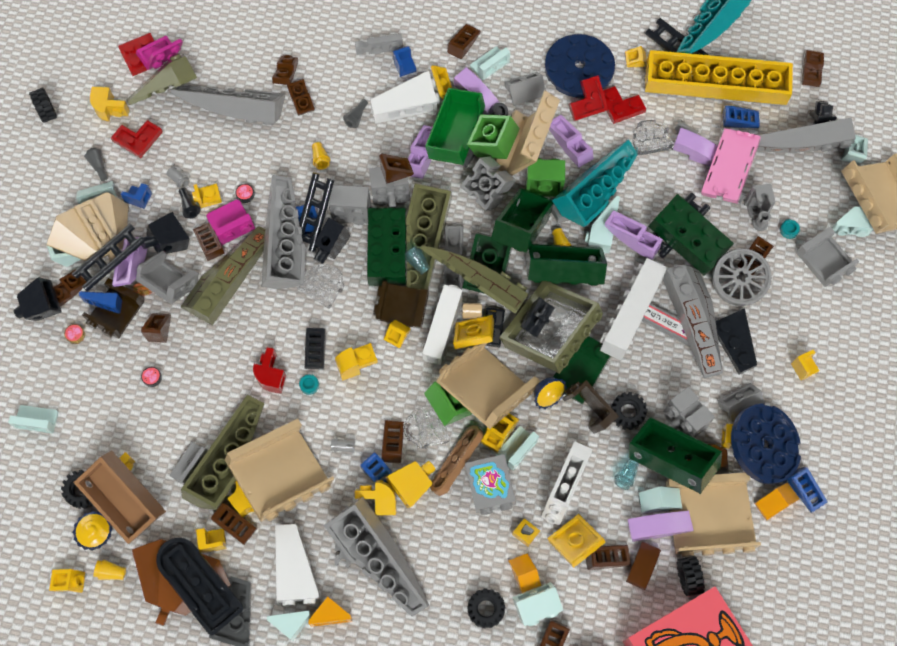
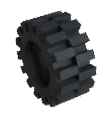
[29,87,57,123]
[611,392,648,430]
[61,470,93,509]
[677,556,705,596]
[467,588,505,629]

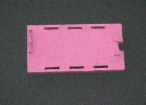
[701,128,761,204]

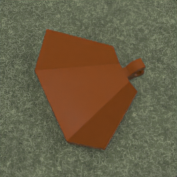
[132,539,231,626]

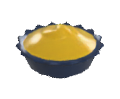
[534,377,567,409]
[72,511,113,551]

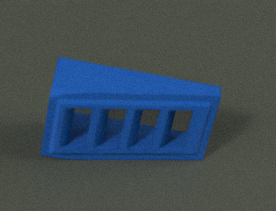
[722,105,760,128]
[79,291,122,313]
[360,453,393,483]
[787,467,828,512]

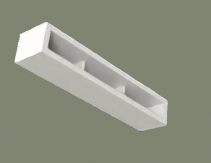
[600,258,668,361]

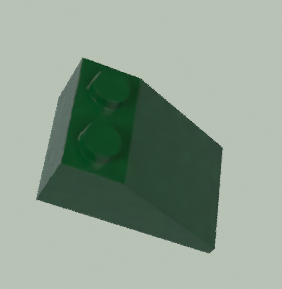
[462,232,512,294]
[553,336,611,405]

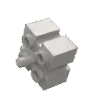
[460,156,516,210]
[369,167,410,208]
[663,386,715,438]

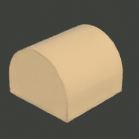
[462,303,482,319]

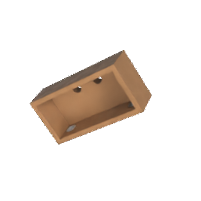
[73,451,166,544]

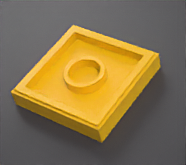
[453,315,494,349]
[547,514,605,568]

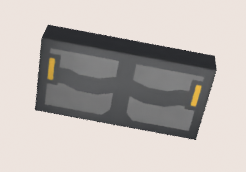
[485,308,505,348]

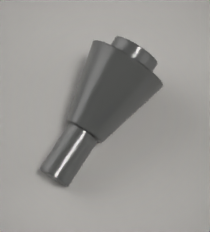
[343,99,368,128]
[84,148,108,181]

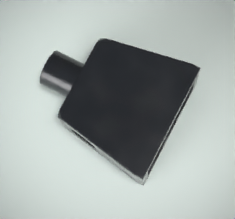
[141,212,190,254]
[313,218,351,265]
[14,277,62,321]

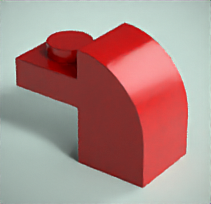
[253,347,286,394]

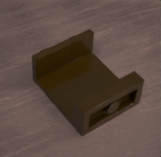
[82,278,144,339]
[373,281,429,329]
[562,380,619,434]

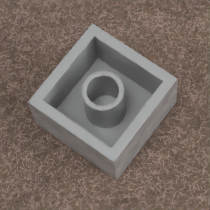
[329,185,371,225]

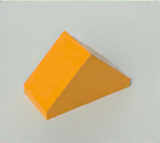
[755,482,799,521]
[508,553,542,593]
[308,597,352,627]

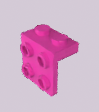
[136,36,183,70]
[206,200,255,245]

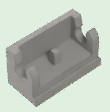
[744,184,776,218]

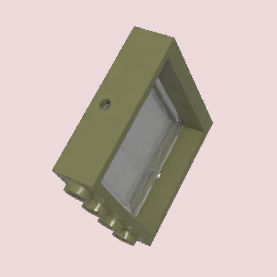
[499,281,603,374]

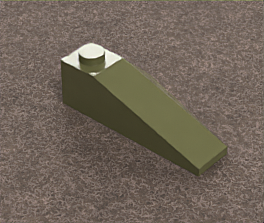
[127,53,197,105]

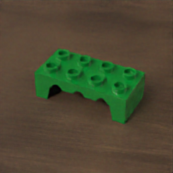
[425,88,485,165]

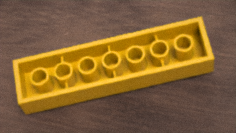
[645,50,793,105]

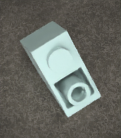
[832,206,873,237]

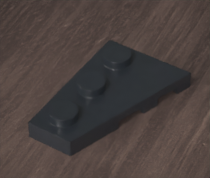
[715,308,757,375]

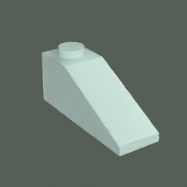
[585,196,620,254]

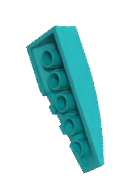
[677,0,752,54]
[552,139,638,227]

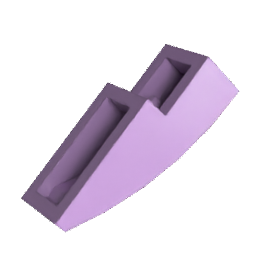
[454,67,500,115]
[549,115,594,168]
[408,125,433,179]
[673,128,718,167]
[604,210,663,260]
[112,237,148,287]
[628,511,694,542]

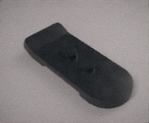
[156,538,243,636]

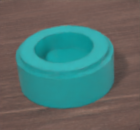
[780,219,800,239]
[299,374,319,395]

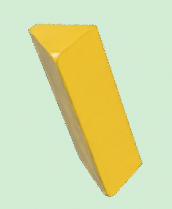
[431,65,452,100]

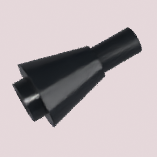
[178,188,201,219]

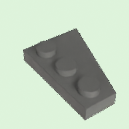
[209,576,252,646]

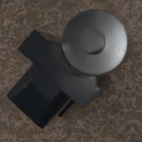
[809,101,837,125]
[520,297,555,337]

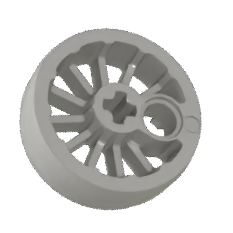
[712,248,772,306]

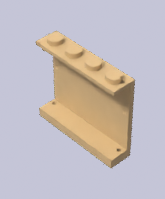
[494,90,560,176]
[841,153,897,234]
[436,343,541,429]
[225,419,334,522]
[665,472,761,557]

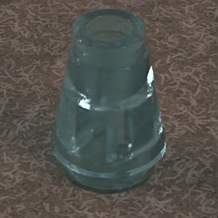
[404,246,430,275]
[615,459,639,490]

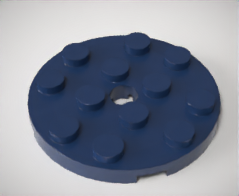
[545,34,615,98]
[731,403,801,484]

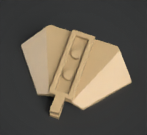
[46,192,129,262]

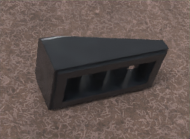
[304,328,327,369]

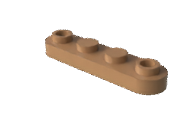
[430,425,483,496]

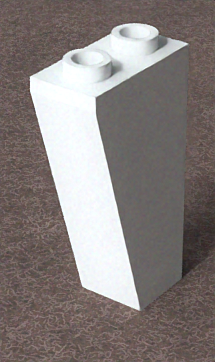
[370,71,440,124]
[422,284,463,365]
[541,441,593,526]
[275,524,321,606]

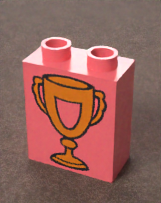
[623,586,753,646]

